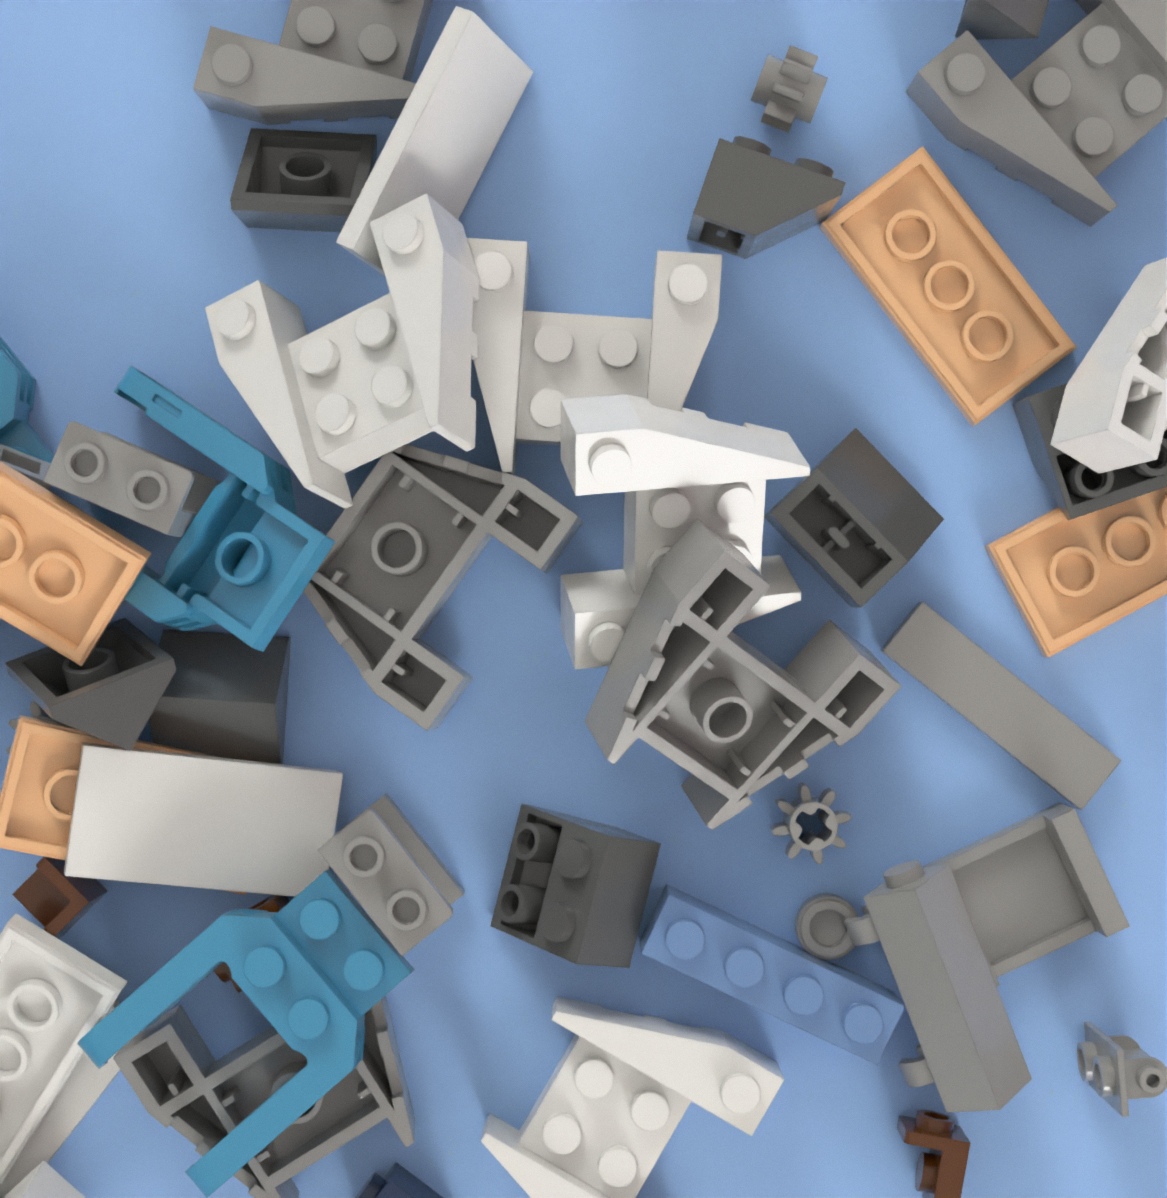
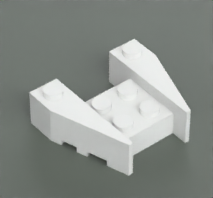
[205,193,480,509]
[467,238,722,475]
[1050,258,1167,474]
[560,394,810,669]
[481,996,784,1198]

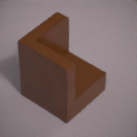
[12,856,108,938]

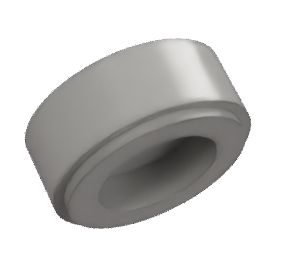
[795,893,858,960]

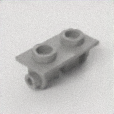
[1077,1022,1167,1117]

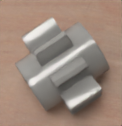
[751,45,828,133]
[770,782,851,864]

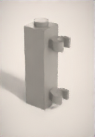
[844,860,1032,1113]

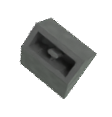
[687,136,846,259]
[1012,383,1167,520]
[764,428,944,607]
[490,804,661,968]

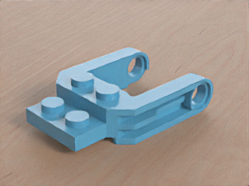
[114,365,336,652]
[77,870,415,1198]

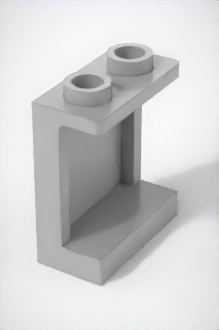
[43,421,222,538]
[317,793,465,956]
[923,803,1130,987]

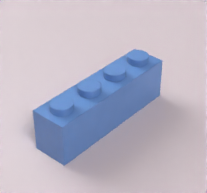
[639,884,905,1065]

